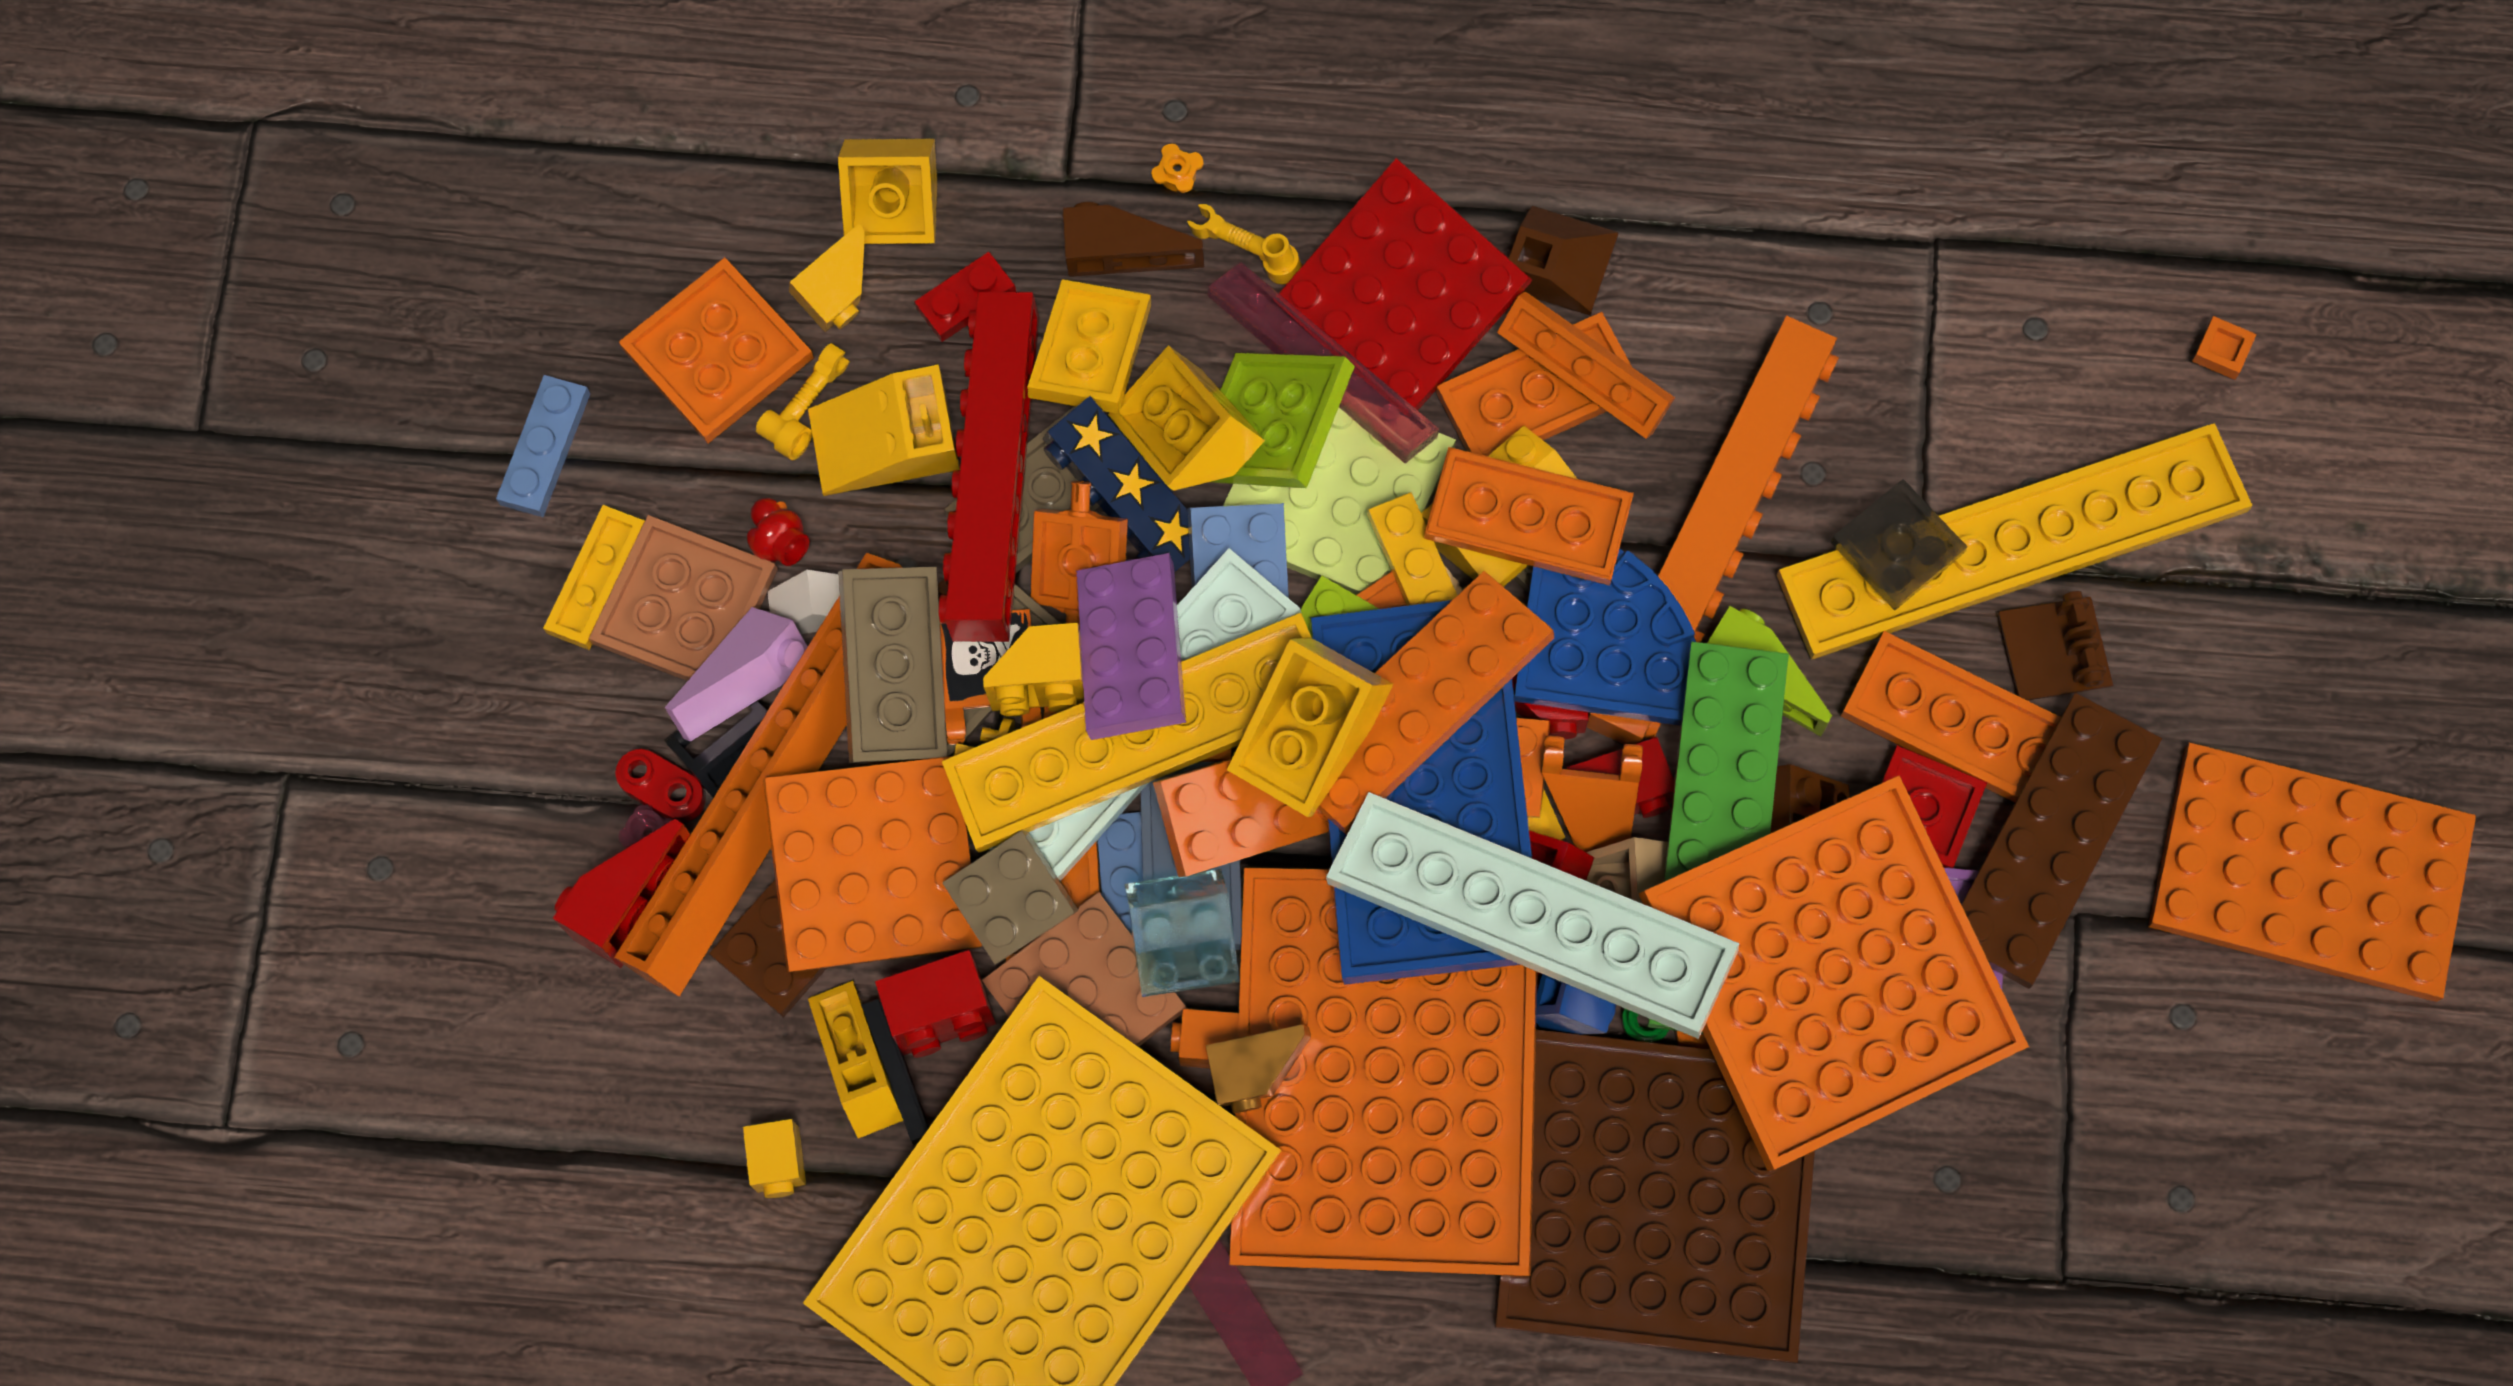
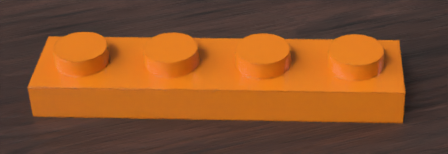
[1497,291,1675,439]

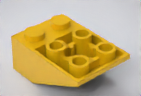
[808,365,960,496]

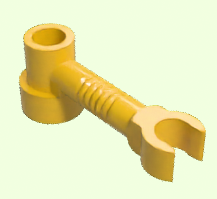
[1187,204,1302,284]
[756,343,850,461]

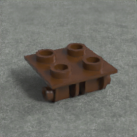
[1998,591,2113,701]

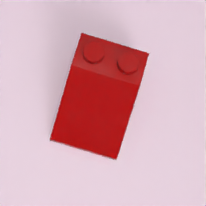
[552,819,691,968]

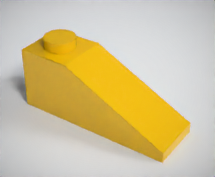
[808,981,903,1139]

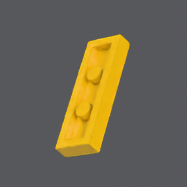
[543,505,645,650]

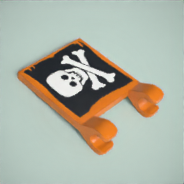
[940,609,1042,745]

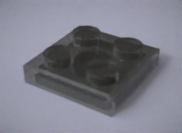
[1831,479,1968,611]

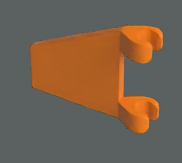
[1542,735,1643,852]

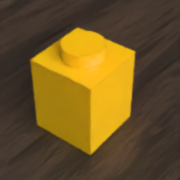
[743,1119,806,1198]

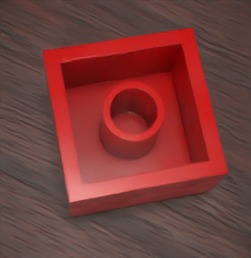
[875,950,996,1058]

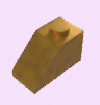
[1206,1024,1311,1113]

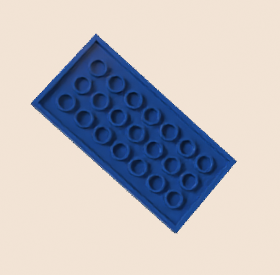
[1311,600,1532,985]

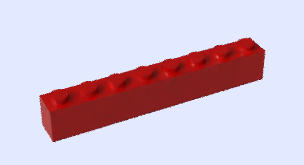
[939,292,1039,642]

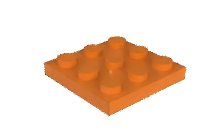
[619,257,814,444]

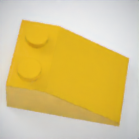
[1227,638,1393,817]

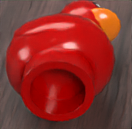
[747,498,810,566]

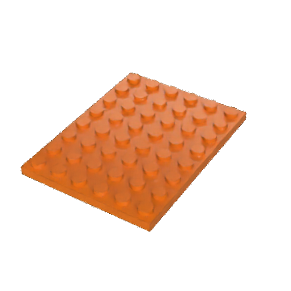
[1229,868,1537,1276]

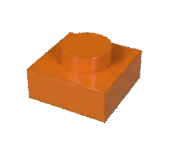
[2192,316,2257,380]

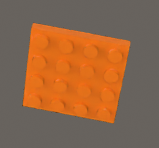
[763,756,982,973]

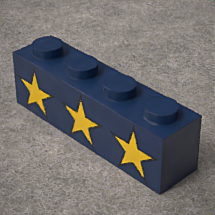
[1043,396,1190,573]

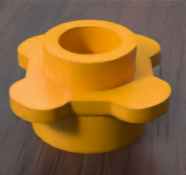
[1151,144,1204,193]

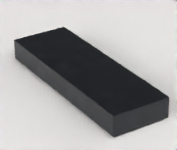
[862,999,929,1147]

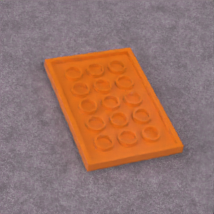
[2148,742,2476,1002]

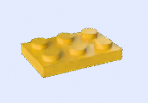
[1027,279,1151,414]

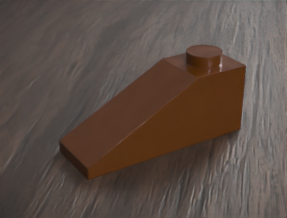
[1063,202,1205,277]

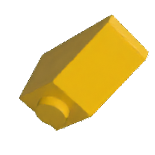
[789,224,865,333]

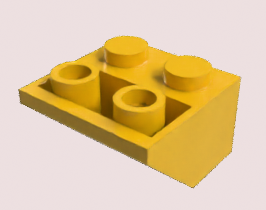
[983,623,1084,716]

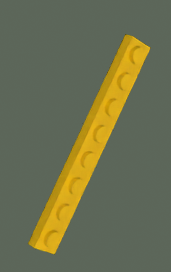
[1367,492,1566,841]

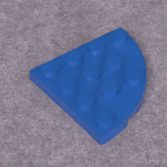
[1514,549,1696,726]

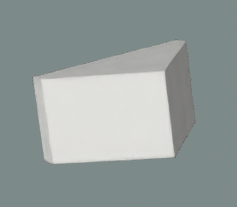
[768,569,840,634]

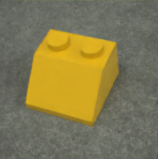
[838,139,937,244]

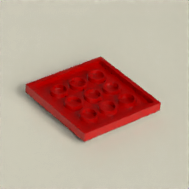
[1275,158,1533,420]

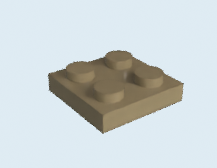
[943,830,1079,965]

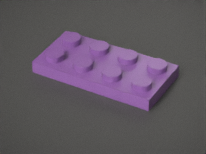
[1077,553,1186,740]

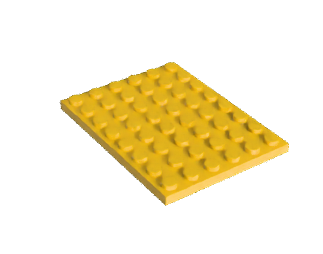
[803,976,1282,1386]

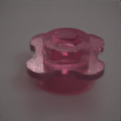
[619,805,672,847]

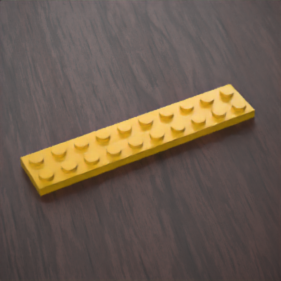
[1777,423,2253,660]

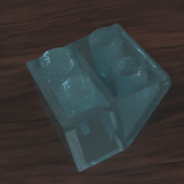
[1124,869,1240,997]

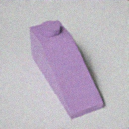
[665,607,808,741]

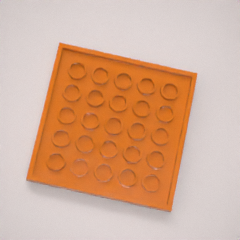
[1639,775,2029,1171]

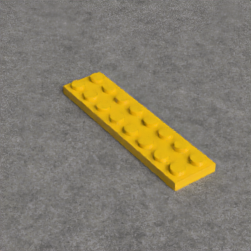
[942,612,1312,853]

